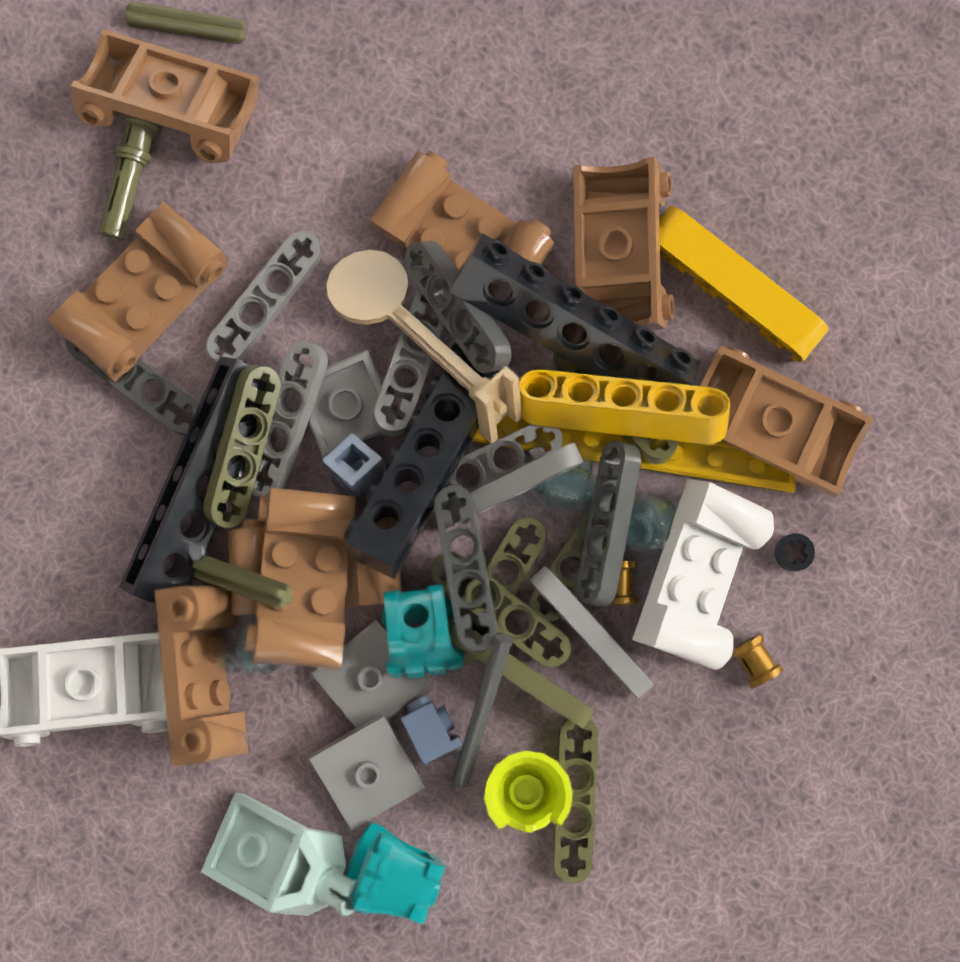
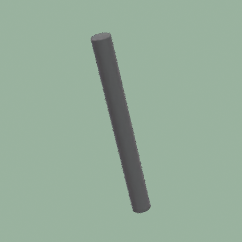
[452,633,513,788]

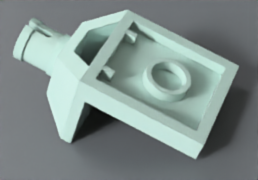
[201,792,356,916]

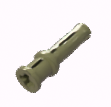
[98,114,161,241]

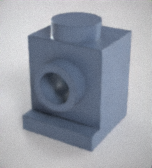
[322,433,385,503]
[401,694,463,765]

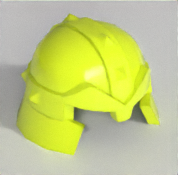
[484,751,573,832]

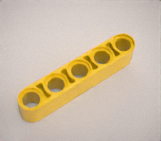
[659,205,829,363]
[519,370,730,444]

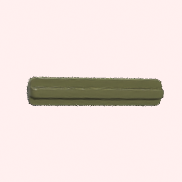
[126,1,246,44]
[193,556,294,609]

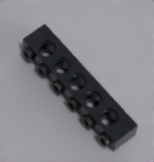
[449,233,700,386]
[343,342,512,579]
[119,356,266,604]

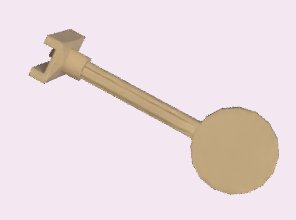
[326,250,522,444]

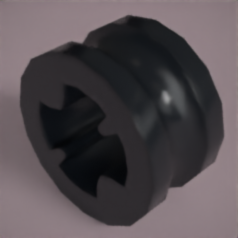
[775,533,815,572]

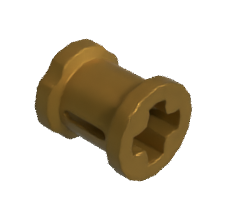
[600,561,639,605]
[732,633,784,689]

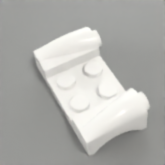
[632,478,774,670]
[0,632,168,747]

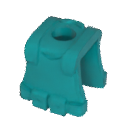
[381,584,464,679]
[345,821,446,924]

